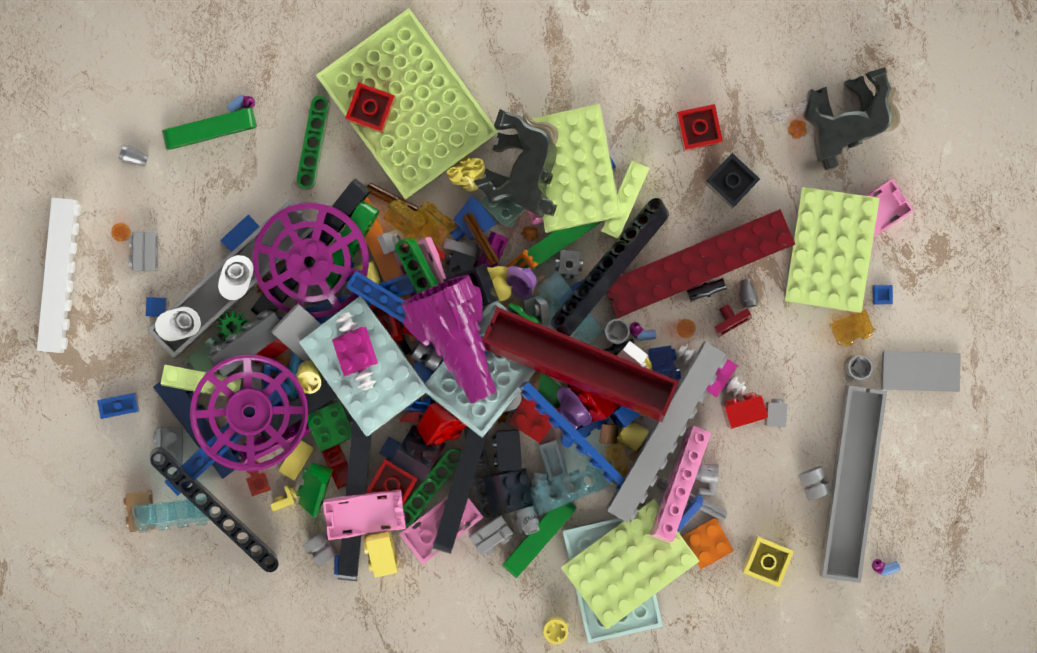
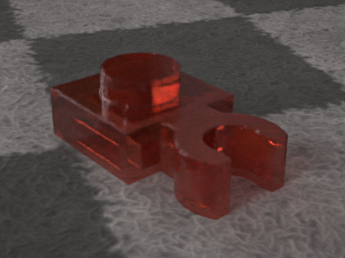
[246,461,271,497]

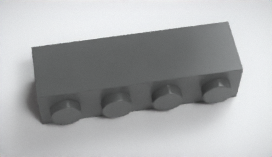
[207,310,280,377]

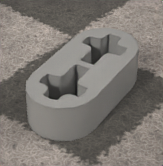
[442,238,479,258]

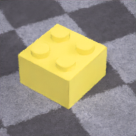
[363,525,398,578]
[741,535,794,587]

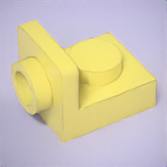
[270,484,298,511]

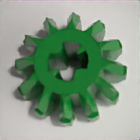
[216,311,248,341]

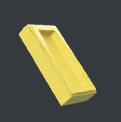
[279,440,315,481]

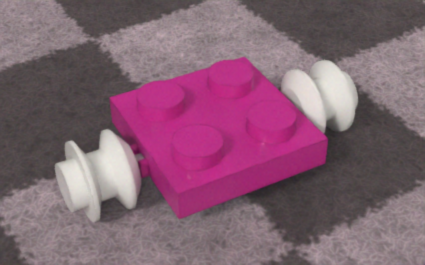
[332,312,378,390]
[676,344,746,398]

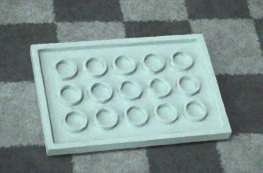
[299,296,430,436]
[425,301,536,438]
[562,518,663,643]

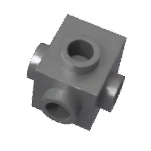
[555,250,583,279]

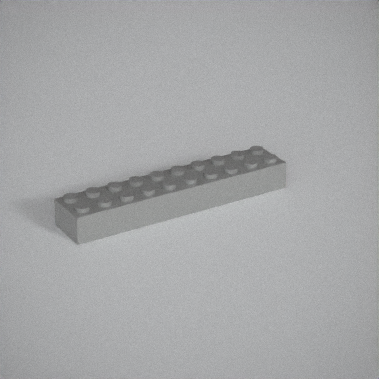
[148,199,314,358]
[607,341,727,523]
[819,385,887,583]

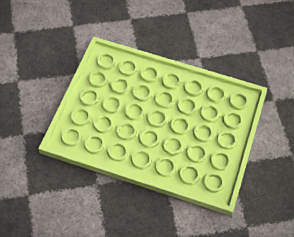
[316,8,498,200]

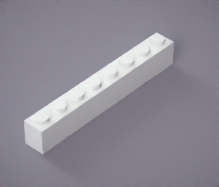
[37,198,81,353]

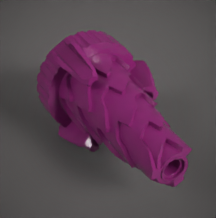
[401,275,497,404]

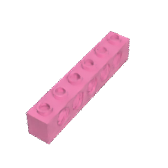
[649,426,711,542]

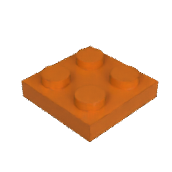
[681,517,734,569]

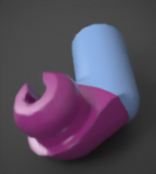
[226,95,255,112]
[629,322,656,341]
[871,559,900,576]

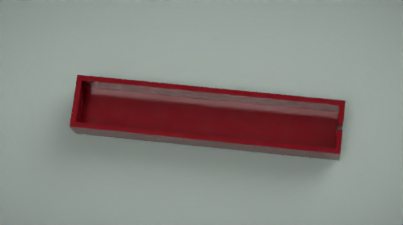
[606,209,796,319]
[482,307,679,422]

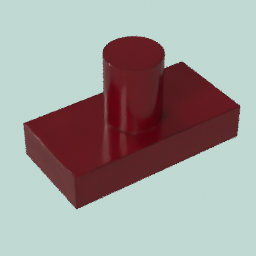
[714,304,752,337]

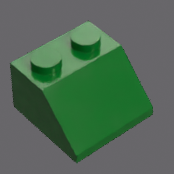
[297,462,333,518]

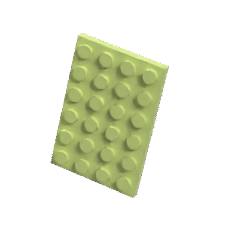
[532,104,621,233]
[785,187,880,313]
[561,499,699,630]

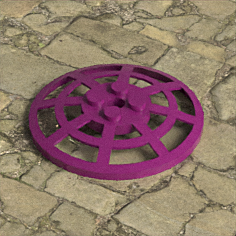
[253,202,369,318]
[190,354,308,471]

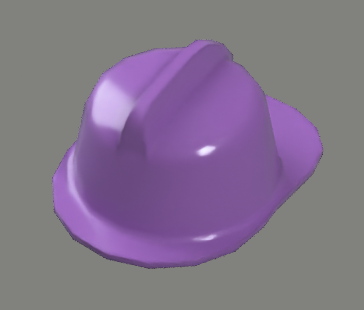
[506,266,537,300]
[557,387,592,429]

